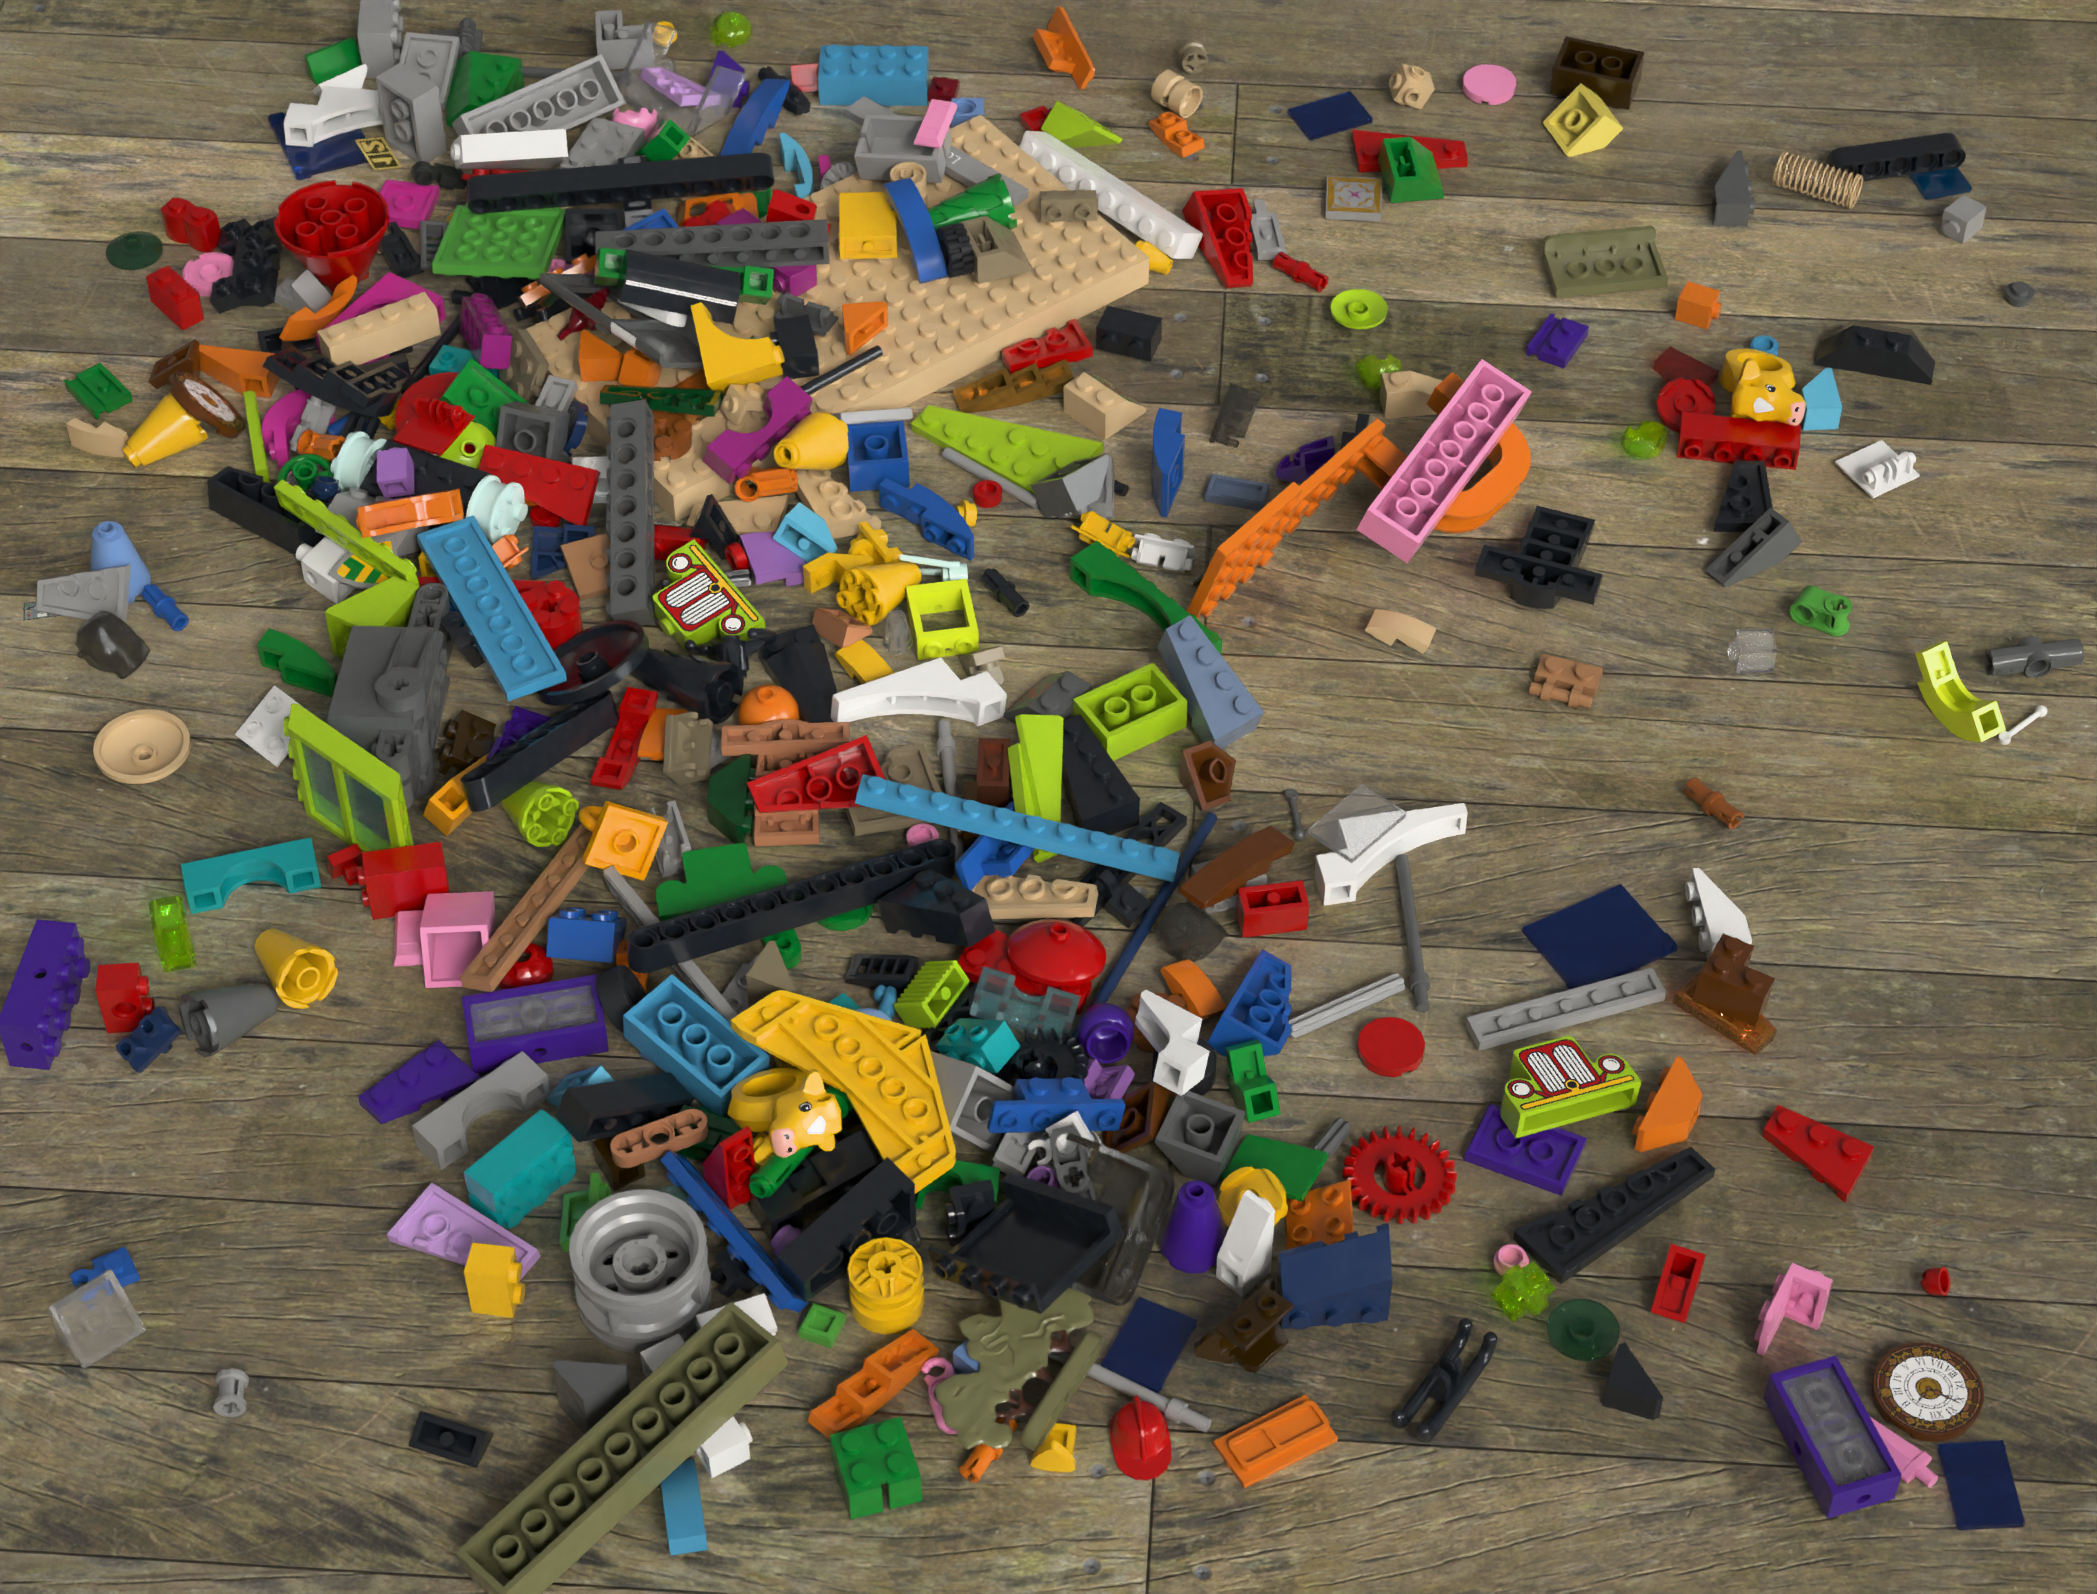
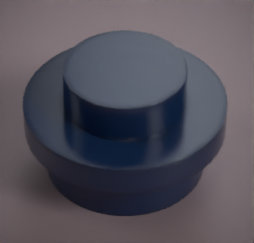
[310,476,341,500]

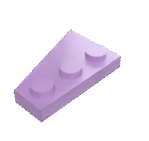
[640,66,719,108]

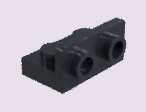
[945,1179,995,1247]

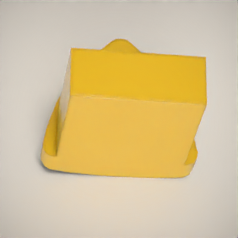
[1030,1423,1076,1472]

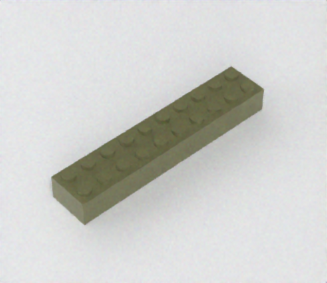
[455,1301,788,1594]

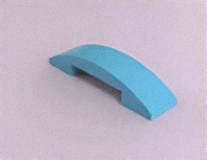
[779,133,814,198]

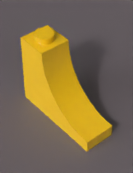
[691,302,784,393]

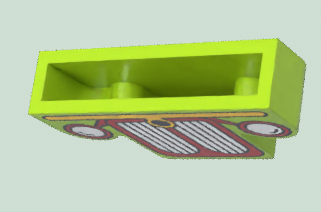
[653,539,766,653]
[1500,1036,1641,1138]

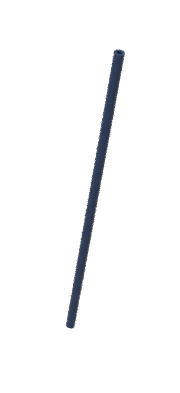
[1000,812,1217,1174]

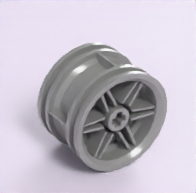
[569,1190,712,1353]

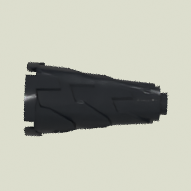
[630,648,744,724]

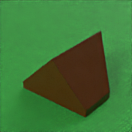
[1180,740,1236,811]

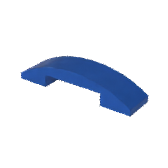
[883,178,947,284]

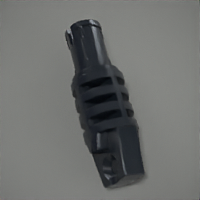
[758,66,811,115]

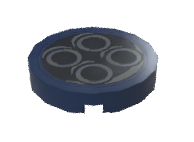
[563,400,589,457]

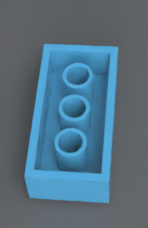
[818,45,929,106]
[623,974,770,1116]

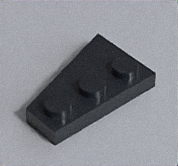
[1713,461,1773,532]

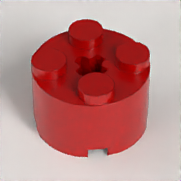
[520,580,583,650]

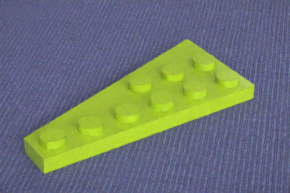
[910,405,1104,495]

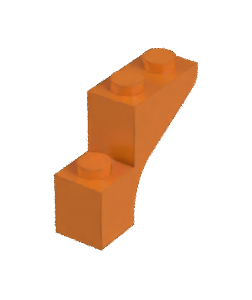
[356,489,464,538]

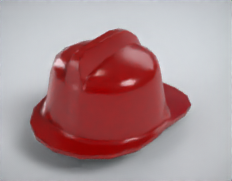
[1109,1395,1172,1481]

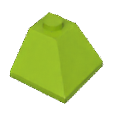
[1041,100,1123,148]

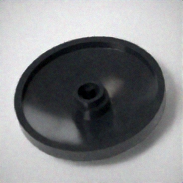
[534,620,649,706]

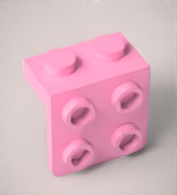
[1754,1263,1833,1356]

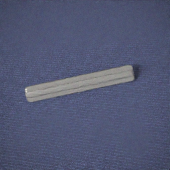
[1289,973,1405,1039]

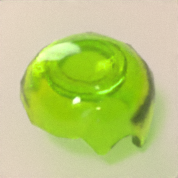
[710,11,752,48]
[1355,353,1402,390]
[1620,420,1669,460]

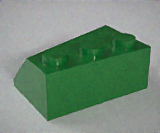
[446,51,525,127]

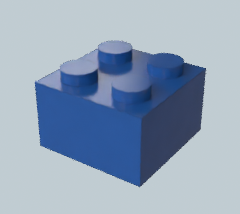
[846,420,910,492]

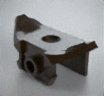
[1194,1278,1294,1373]

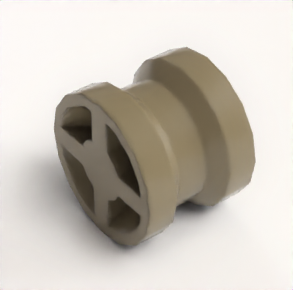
[1179,39,1209,74]

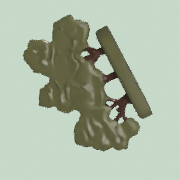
[934,1286,1105,1452]

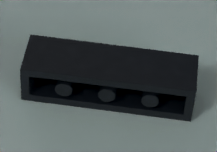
[555,1073,694,1142]

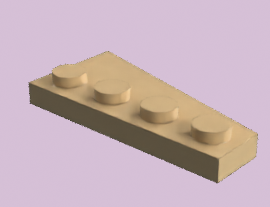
[796,469,882,539]

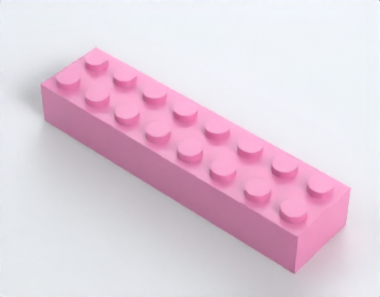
[1357,359,1531,564]

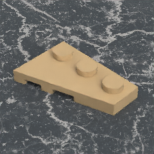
[686,495,788,540]

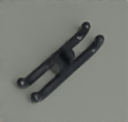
[1391,1318,1498,1443]

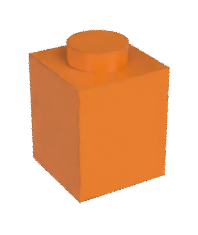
[1675,281,1722,329]
[618,347,662,387]

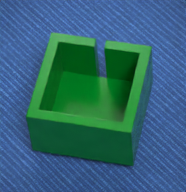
[830,1416,922,1520]

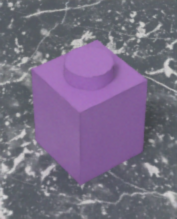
[377,447,414,498]

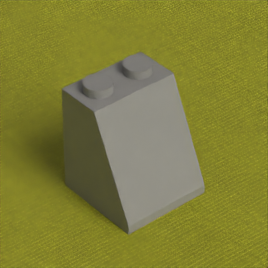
[930,1051,1017,1154]

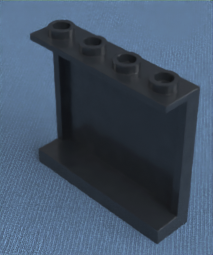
[927,1172,1124,1314]

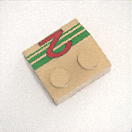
[1064,372,1146,440]

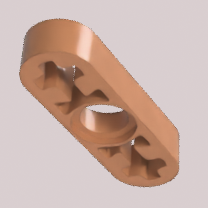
[610,1109,708,1168]

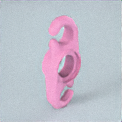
[921,1357,958,1434]

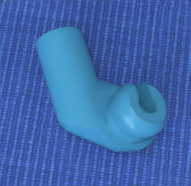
[874,985,897,1019]

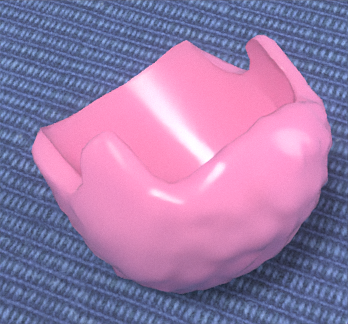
[611,108,657,140]

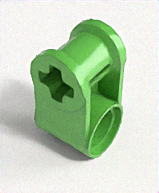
[1789,585,1853,636]

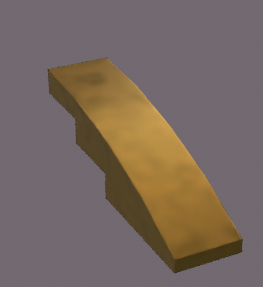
[953,359,1074,413]

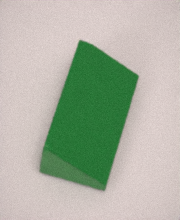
[305,37,362,86]

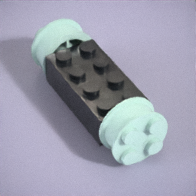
[331,431,528,544]

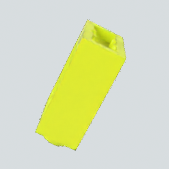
[906,579,979,660]

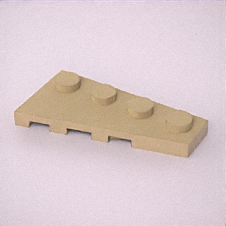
[971,874,1098,919]

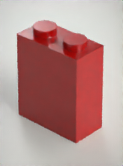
[357,842,450,920]

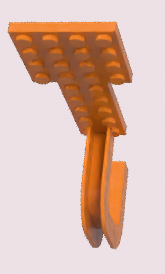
[1187,372,1531,619]

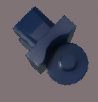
[116,1006,183,1073]

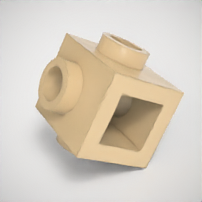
[1389,63,1435,109]

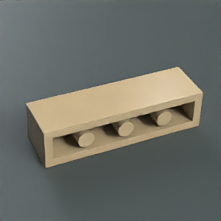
[317,292,441,366]

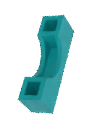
[181,837,322,914]

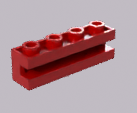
[1677,412,1801,470]

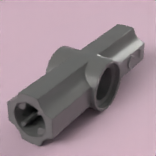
[1984,637,2084,678]

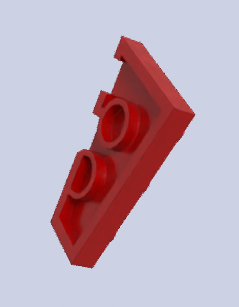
[1001,318,1093,374]
[1762,1105,1874,1203]

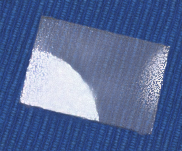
[1307,783,1407,863]

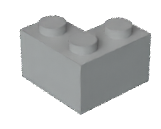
[595,10,653,70]

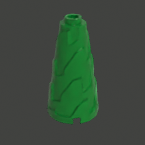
[927,173,1017,231]

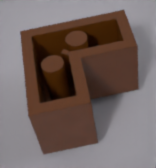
[1692,933,1775,1027]

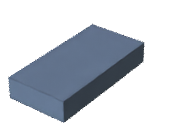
[1205,474,1270,511]

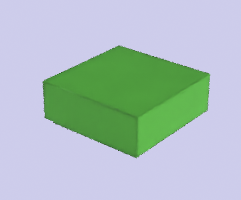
[798,1303,846,1348]

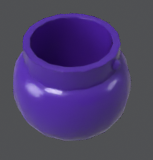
[1077,1003,1134,1064]

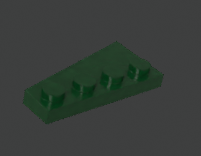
[600,385,723,417]

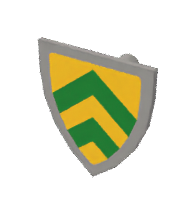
[329,535,398,590]

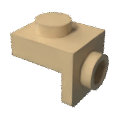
[720,383,766,425]

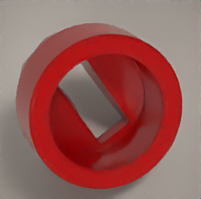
[1920,1267,1950,1296]

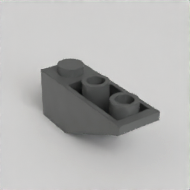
[1711,151,1755,226]

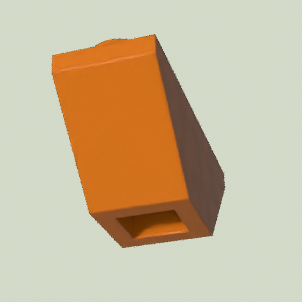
[1632,1056,1703,1152]

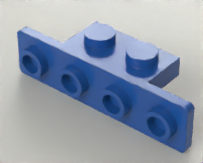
[956,801,1035,890]
[987,1077,1126,1133]

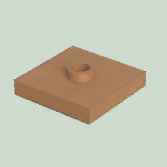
[561,533,632,601]

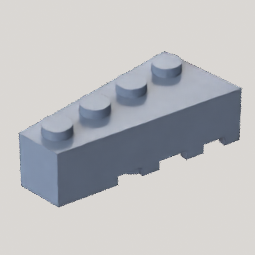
[1158,615,1264,749]

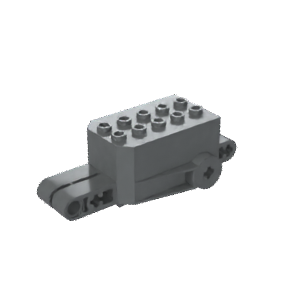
[326,583,454,809]

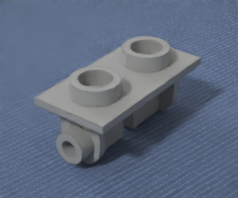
[289,396,336,453]

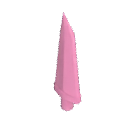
[1870,1417,1938,1488]

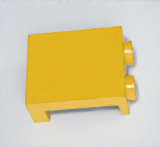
[839,192,897,259]

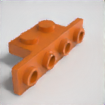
[1033,6,1095,90]

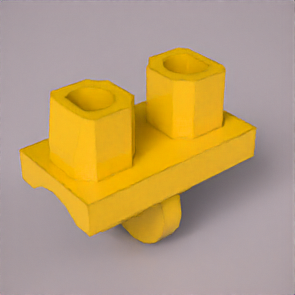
[848,521,902,564]

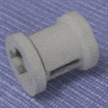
[213,1368,249,1417]

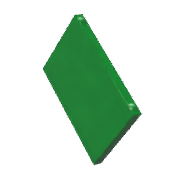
[1221,1134,1329,1202]

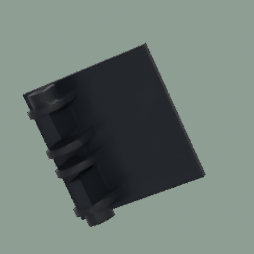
[465,275,539,310]

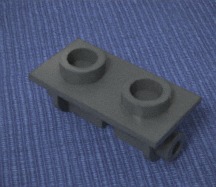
[774,293,838,336]

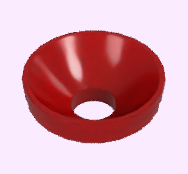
[498,942,554,990]

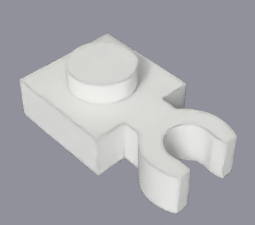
[1028,1110,1095,1166]

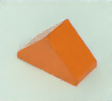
[842,301,888,356]
[579,329,624,382]

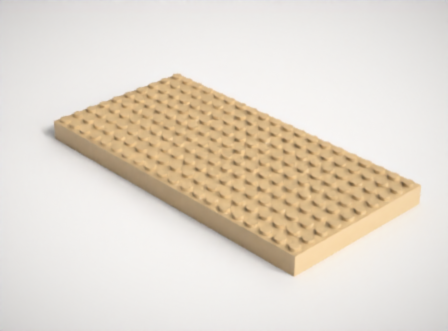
[513,114,1149,521]

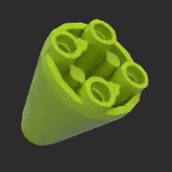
[500,780,579,847]

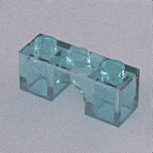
[969,966,1081,1038]

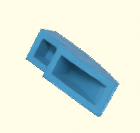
[661,1459,708,1556]

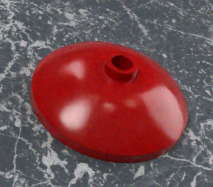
[1006,919,1107,987]

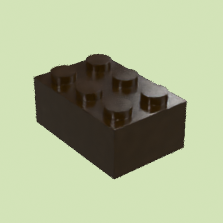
[1550,36,1645,110]

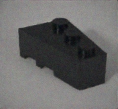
[877,869,995,948]

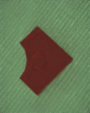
[1653,346,1719,386]

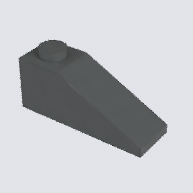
[1705,507,1802,588]

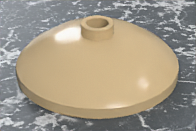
[93,709,191,784]

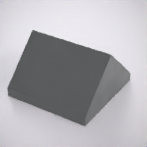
[553,1360,631,1435]

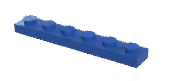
[660,1150,808,1313]

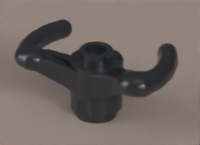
[684,628,777,679]

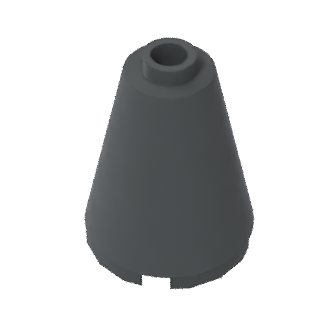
[179,983,279,1058]

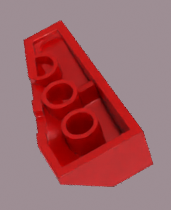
[1182,188,1253,288]
[747,735,886,813]

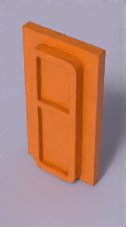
[1213,1394,1338,1489]

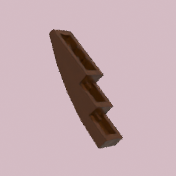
[1178,825,1295,910]

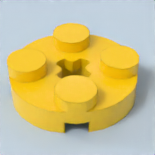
[1217,1166,1288,1228]

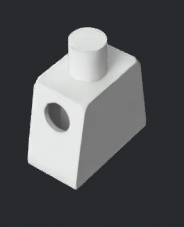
[296,537,355,604]

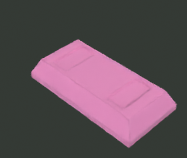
[913,99,958,148]
[393,910,424,967]

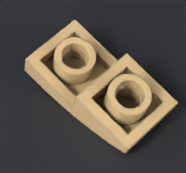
[66,418,129,458]
[1364,609,1436,654]

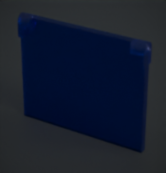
[268,112,368,180]
[1522,884,1678,989]

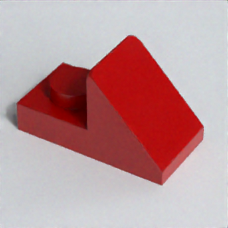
[1650,1244,1706,1323]

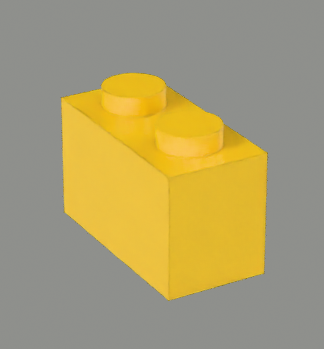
[464,1242,526,1318]

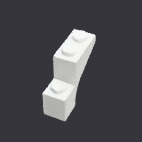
[1135,990,1209,1096]

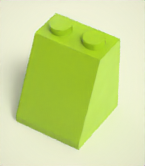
[325,576,420,659]

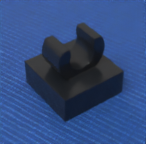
[711,1249,759,1297]

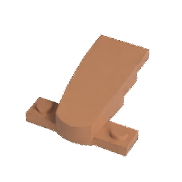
[721,719,850,846]

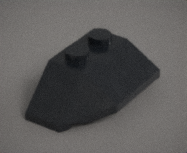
[1815,320,1935,385]

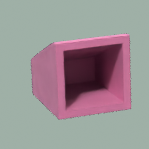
[420,891,496,988]

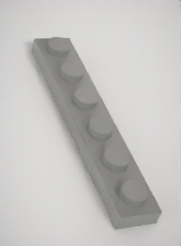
[1466,967,1666,1051]

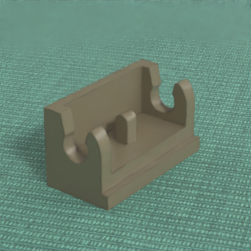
[663,712,713,785]

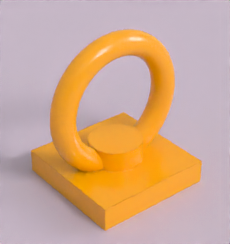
[578,801,668,881]

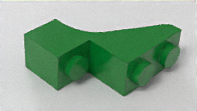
[635,119,691,162]

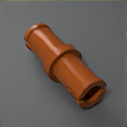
[1683,777,1744,830]

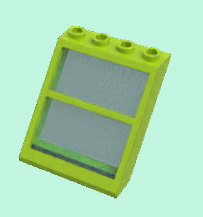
[283,704,413,852]

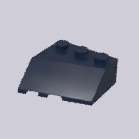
[1276,1223,1393,1329]

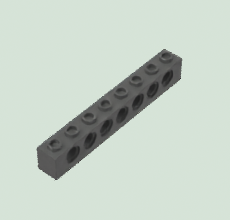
[595,219,830,268]
[606,399,655,626]

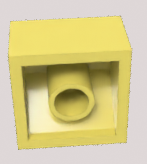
[1542,83,1624,157]

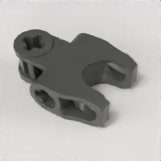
[1050,1125,1100,1202]

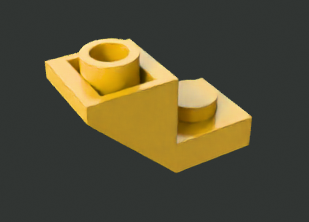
[803,553,874,594]

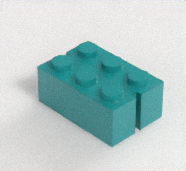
[464,1109,577,1230]

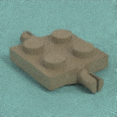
[498,329,549,405]

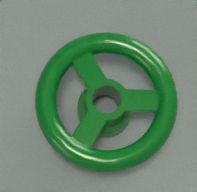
[277,454,334,500]

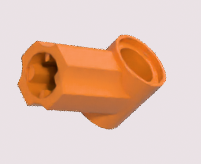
[297,429,346,463]
[735,466,798,502]

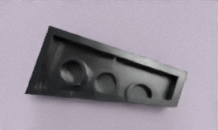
[207,466,334,555]
[1062,714,1140,835]
[777,1157,916,1302]

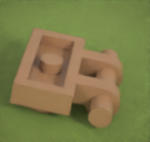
[1529,654,1603,709]

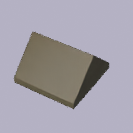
[746,940,795,1007]

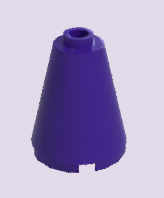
[1159,1180,1227,1273]

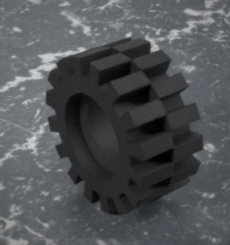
[936,222,974,278]

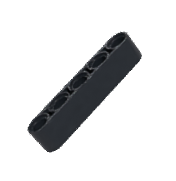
[1826,133,1966,184]

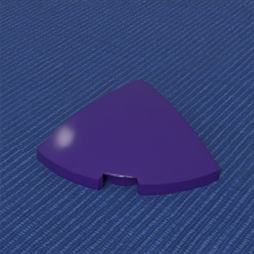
[1276,436,1336,484]

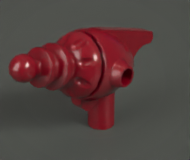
[557,288,609,341]

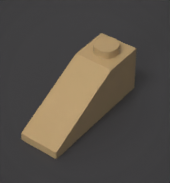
[1380,371,1443,419]

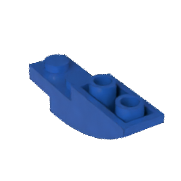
[879,478,974,561]

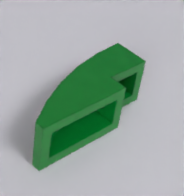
[257,628,338,697]

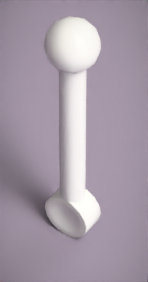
[1998,705,2048,745]

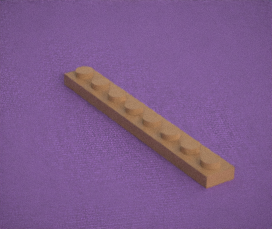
[460,823,593,992]

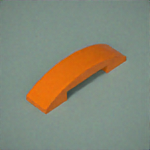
[279,275,357,341]

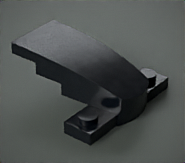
[263,347,415,417]
[1475,506,1603,609]

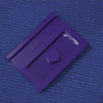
[1526,313,1589,369]

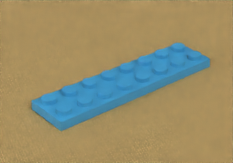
[416,515,567,702]

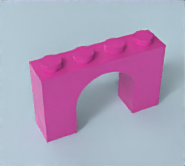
[315,272,446,366]

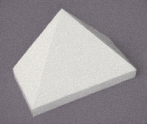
[312,64,368,96]

